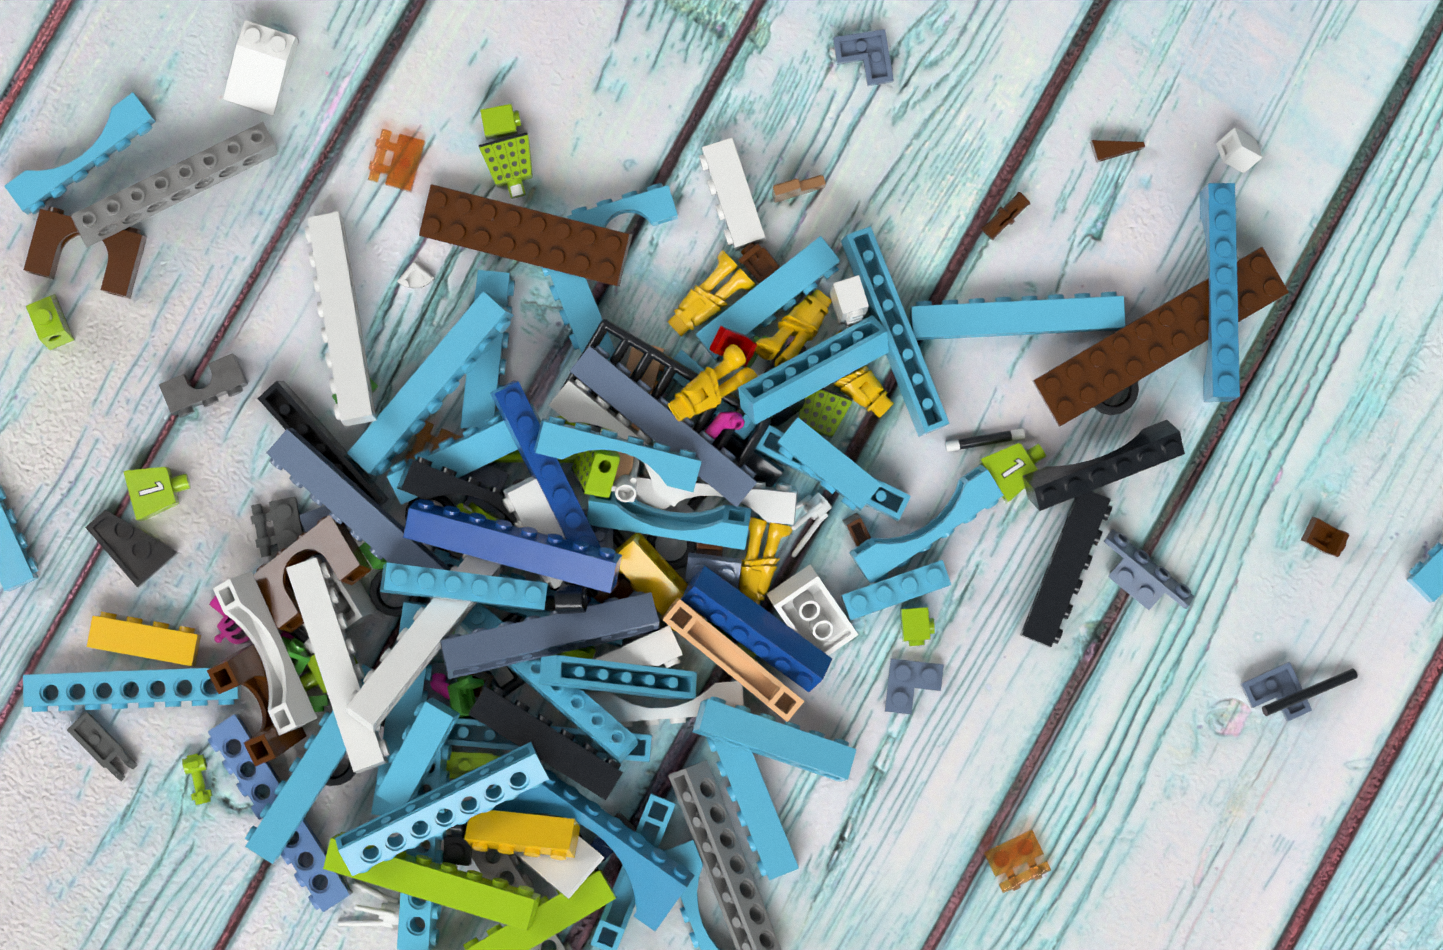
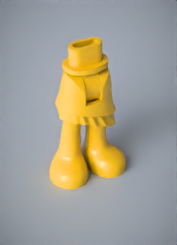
[667,250,756,337]
[755,290,832,367]
[833,330,894,418]
[668,344,758,421]
[739,516,793,605]

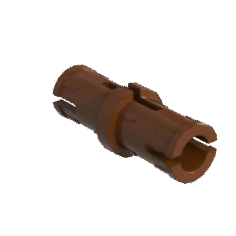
[981,192,1031,240]

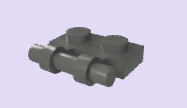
[250,496,303,558]

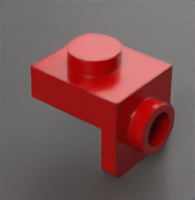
[709,325,757,367]

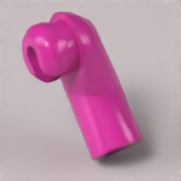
[705,412,745,439]
[430,673,450,700]

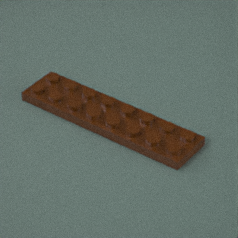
[419,184,632,286]

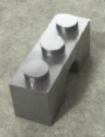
[159,353,248,418]

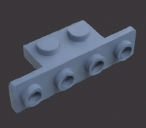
[1104,529,1194,610]

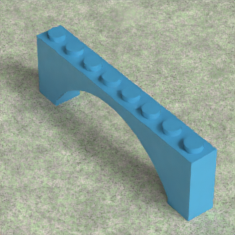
[1199,183,1240,402]
[492,769,695,931]

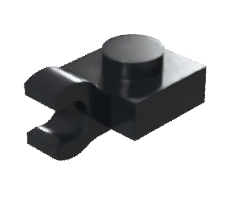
[443,822,472,866]

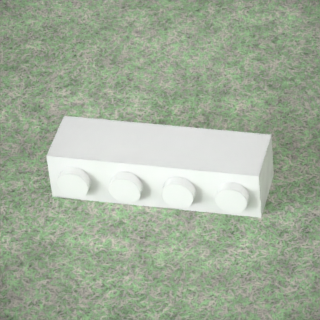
[699,138,765,250]
[830,275,869,328]
[502,476,566,589]

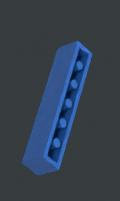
[681,566,832,692]

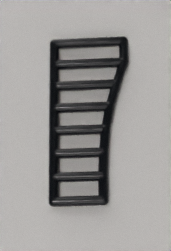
[559,319,771,467]

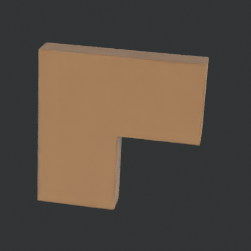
[772,175,826,203]

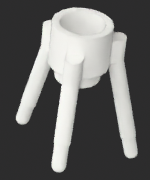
[611,457,640,502]
[792,493,832,557]
[338,881,400,928]

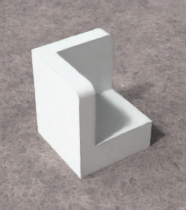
[1216,128,1263,173]

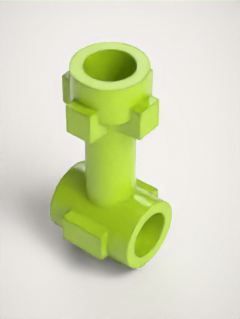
[182,753,213,805]

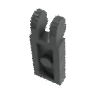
[67,711,137,781]

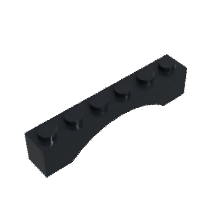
[1022,420,1185,511]
[397,456,518,526]

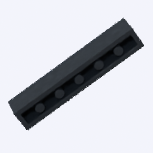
[257,381,389,506]
[1020,491,1113,648]
[468,685,623,800]

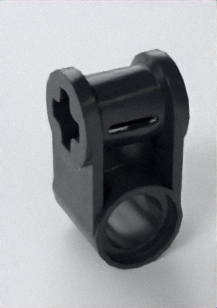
[555,581,591,614]

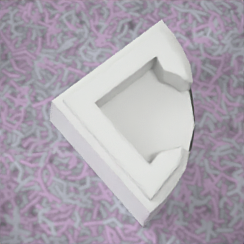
[397,262,435,289]

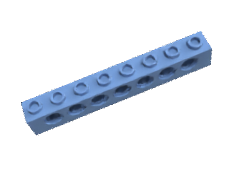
[208,714,353,912]

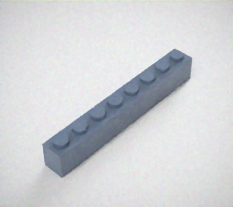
[570,345,757,507]
[266,428,451,571]
[440,591,659,679]

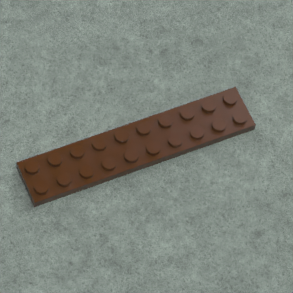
[1032,247,1289,427]

